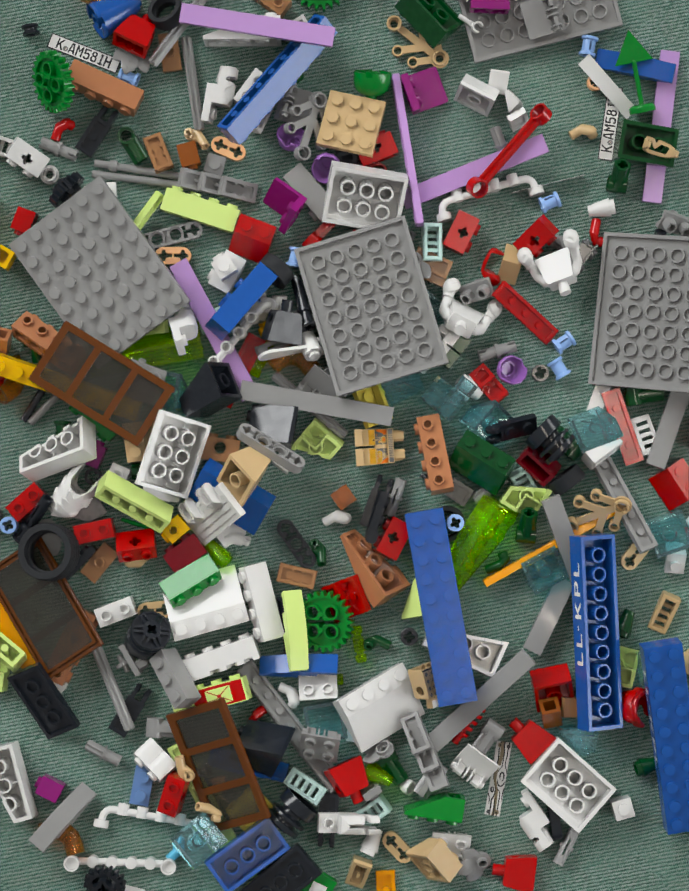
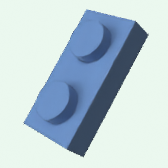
[129,765,153,807]

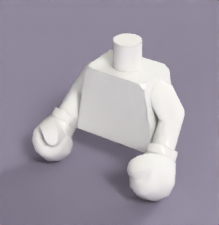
[517,229,582,296]
[439,278,503,339]

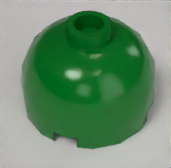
[353,69,391,99]

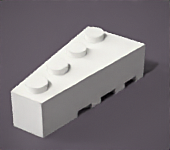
[19,416,97,482]
[182,632,261,681]
[421,634,509,678]
[0,741,38,823]

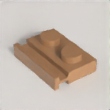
[416,246,453,288]

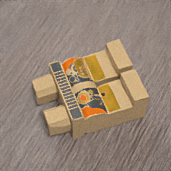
[354,428,405,467]

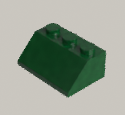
[395,0,464,48]
[449,429,517,496]

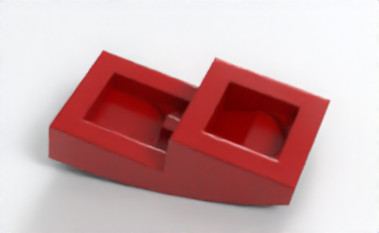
[469,363,509,406]

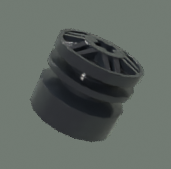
[524,414,576,465]
[125,611,171,660]
[269,787,318,839]

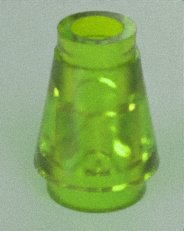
[205,540,233,568]
[365,763,393,787]

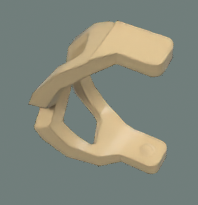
[642,136,679,158]

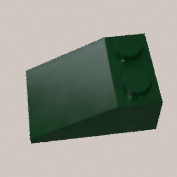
[612,119,679,168]

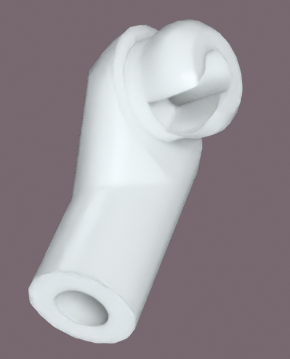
[322,510,352,526]
[277,682,300,709]

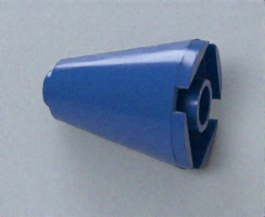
[86,0,142,39]

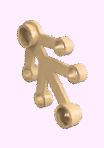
[386,15,449,69]
[568,488,632,534]

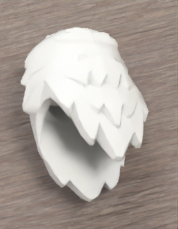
[48,463,103,518]

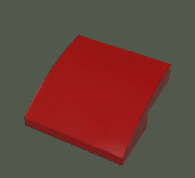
[321,574,372,623]

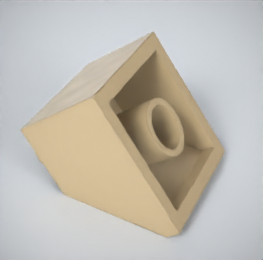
[405,837,463,883]

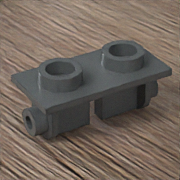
[578,238,598,276]

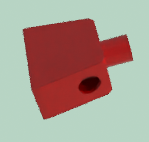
[112,14,156,59]
[509,717,556,765]
[323,755,369,805]
[492,854,537,891]

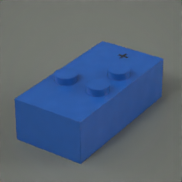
[205,261,278,341]
[188,458,276,535]
[204,818,290,891]

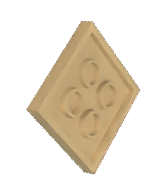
[316,90,387,158]

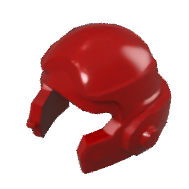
[622,687,648,728]

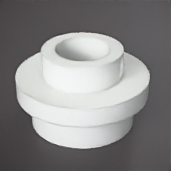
[40,165,59,184]

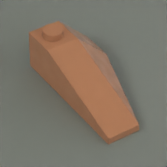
[340,529,411,608]

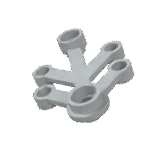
[283,91,327,161]

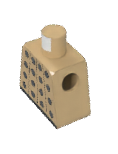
[408,661,438,709]

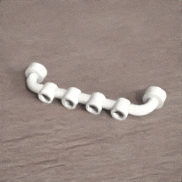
[436,173,545,223]
[208,298,278,363]
[93,803,204,845]
[63,854,176,875]

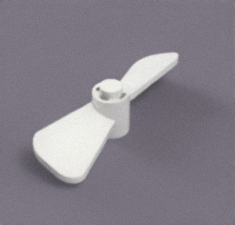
[258,331,325,361]

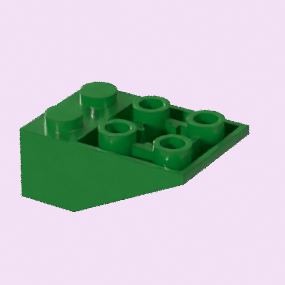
[403,792,465,825]

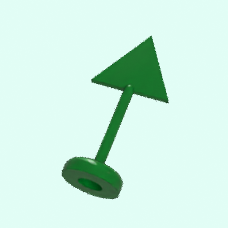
[615,30,656,115]

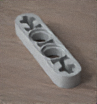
[143,221,203,250]
[236,423,305,474]

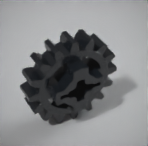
[48,171,85,208]
[83,864,126,891]

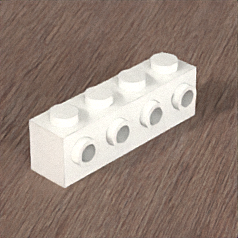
[238,561,284,642]

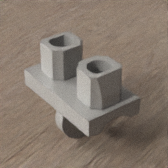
[655,209,689,237]
[459,277,495,305]
[116,643,150,677]

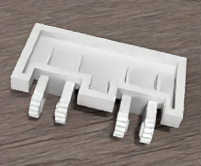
[178,482,246,546]

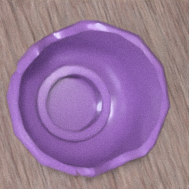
[276,123,304,152]
[311,152,340,184]
[497,355,528,385]

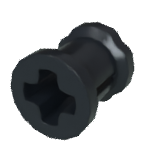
[400,627,418,646]

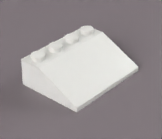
[322,160,409,229]
[135,409,211,499]
[163,564,250,641]
[332,662,425,753]
[520,736,617,833]

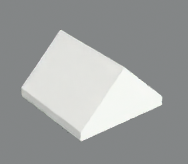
[453,73,500,117]

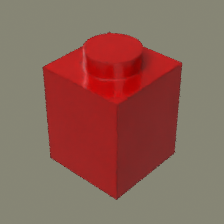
[10,206,39,236]

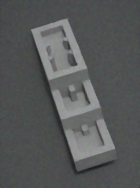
[177,167,258,203]
[523,575,572,656]
[400,711,450,793]
[28,782,97,853]

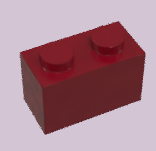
[516,446,562,487]
[162,532,208,573]

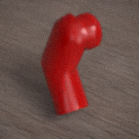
[51,118,75,142]
[589,218,604,247]
[247,705,267,721]

